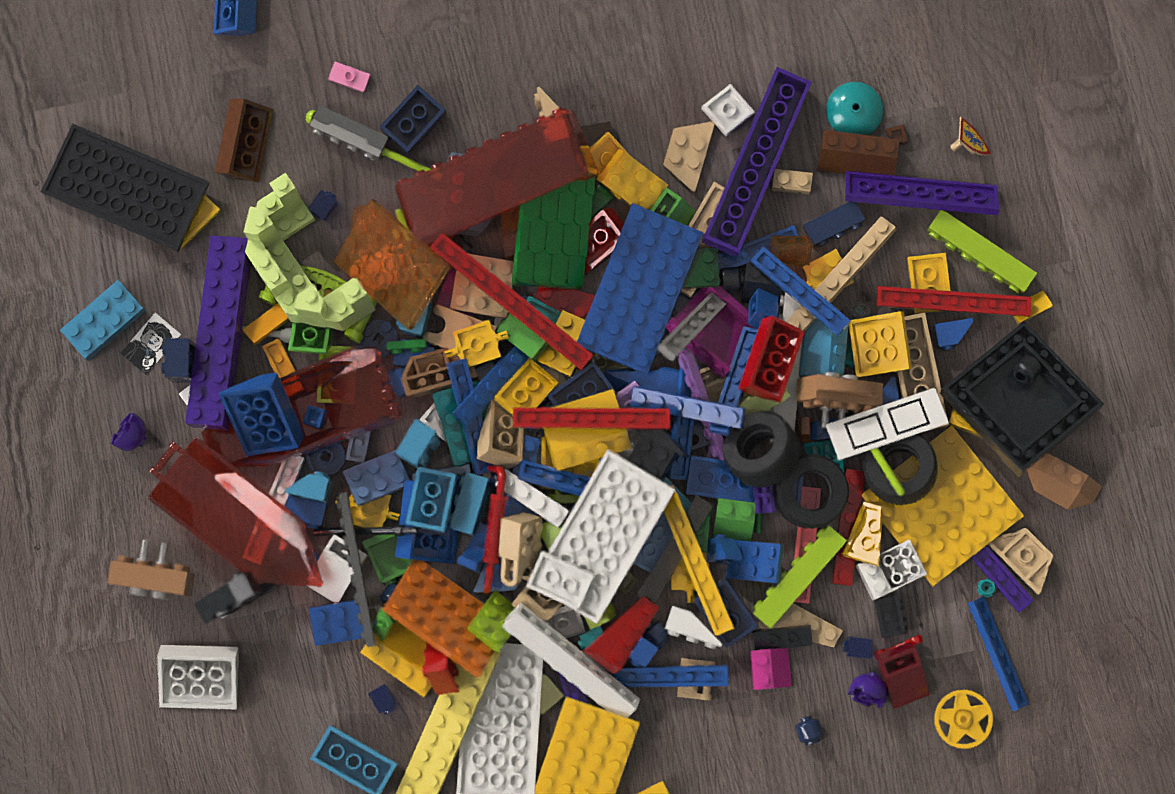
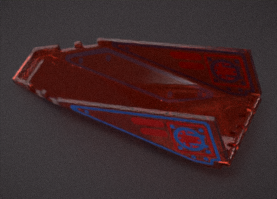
[201,346,401,468]

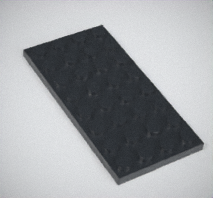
[41,123,210,252]

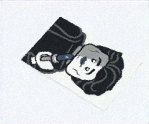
[121,313,181,375]

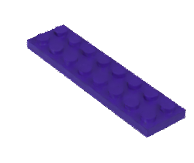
[845,171,999,215]

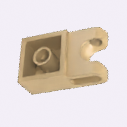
[422,305,497,364]
[499,512,543,586]

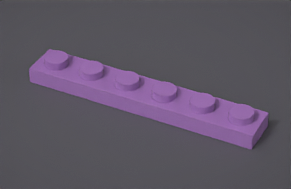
[678,349,725,460]

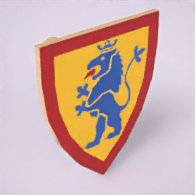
[951,117,991,156]

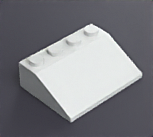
[157,645,239,709]

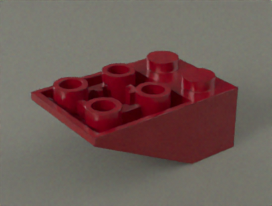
[874,642,929,709]

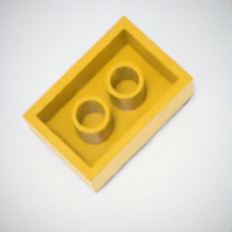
[596,149,668,210]

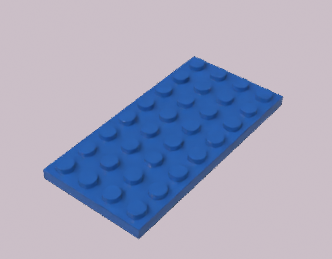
[577,203,704,375]

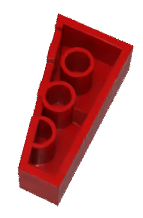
[582,596,659,674]
[422,642,459,695]

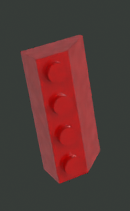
[738,316,805,402]

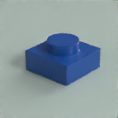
[303,405,328,429]

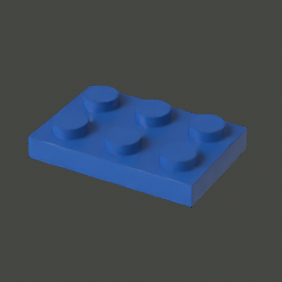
[726,540,784,584]
[309,600,364,646]

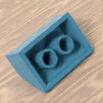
[799,319,849,378]
[406,467,458,533]
[285,472,334,505]
[448,472,491,536]

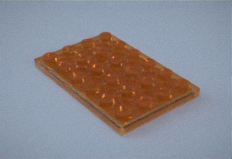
[333,199,450,330]

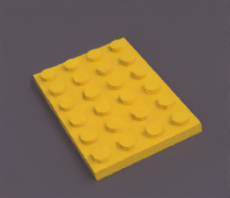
[534,696,640,794]

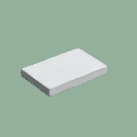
[526,551,595,611]

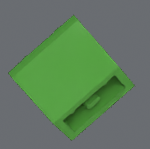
[650,187,697,226]

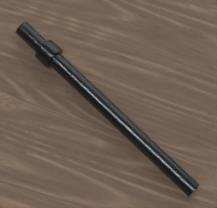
[313,525,419,536]

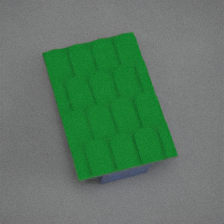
[511,158,596,290]

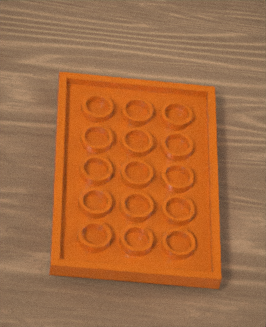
[382,560,494,678]

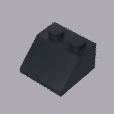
[741,262,782,305]

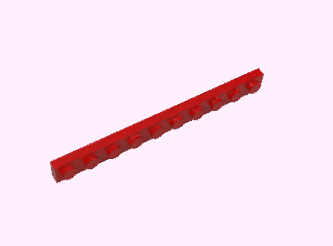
[430,233,593,370]

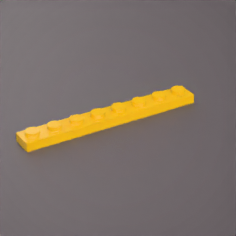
[663,485,734,636]

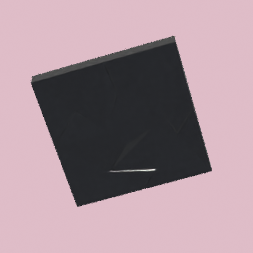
[940,321,1104,477]

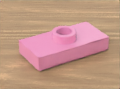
[328,62,371,93]

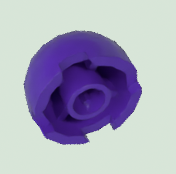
[111,412,147,451]
[848,672,888,708]

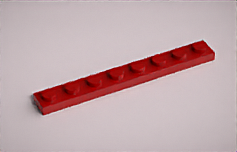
[876,286,1032,317]
[513,407,670,430]

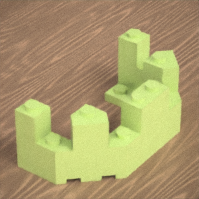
[244,173,375,331]

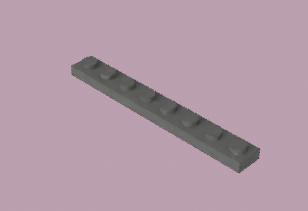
[336,492,376,647]

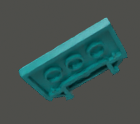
[431,381,494,467]

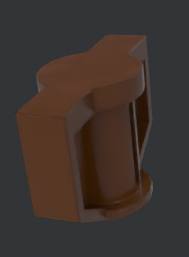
[796,417,813,443]

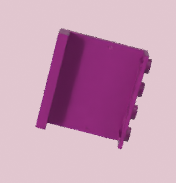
[666,285,757,379]

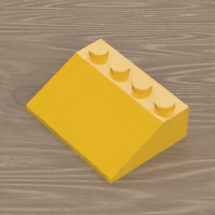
[543,389,631,471]
[360,622,432,697]

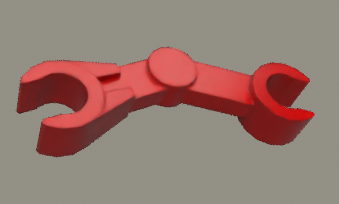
[874,634,923,655]

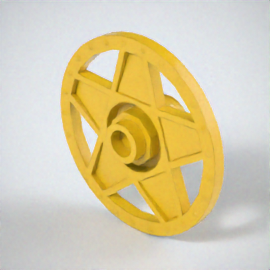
[934,690,993,748]

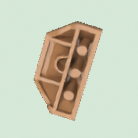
[401,348,478,397]
[1028,454,1102,510]

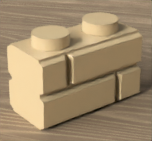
[771,169,813,195]

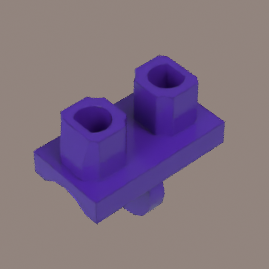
[753,485,775,514]

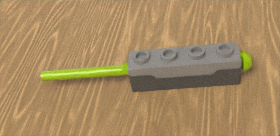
[306,105,443,182]

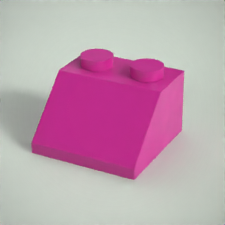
[750,648,792,690]

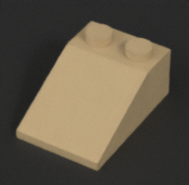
[477,399,524,470]

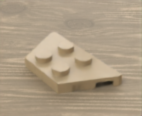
[663,121,715,193]
[988,528,1053,595]

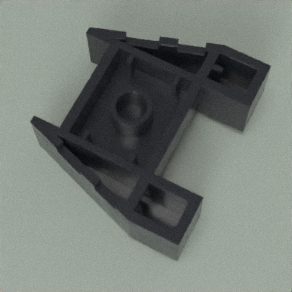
[627,406,689,481]
[194,564,284,625]

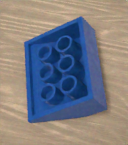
[218,373,305,456]
[395,480,458,564]

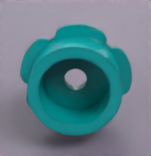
[977,579,996,598]

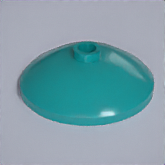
[826,82,883,135]

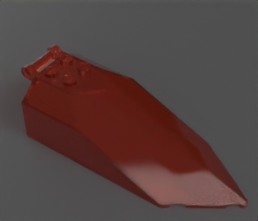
[147,436,323,587]

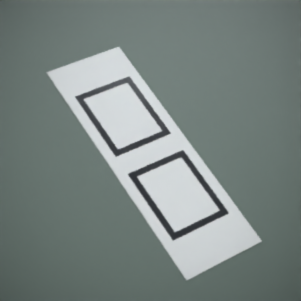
[826,388,949,460]

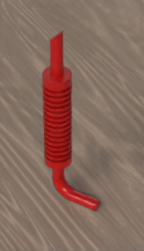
[482,464,508,594]

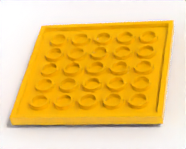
[862,426,1024,587]

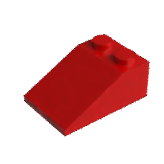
[584,208,624,274]

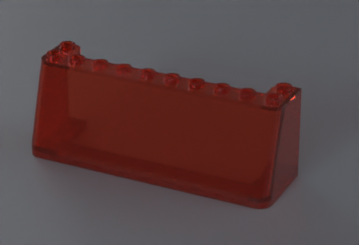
[395,107,600,251]

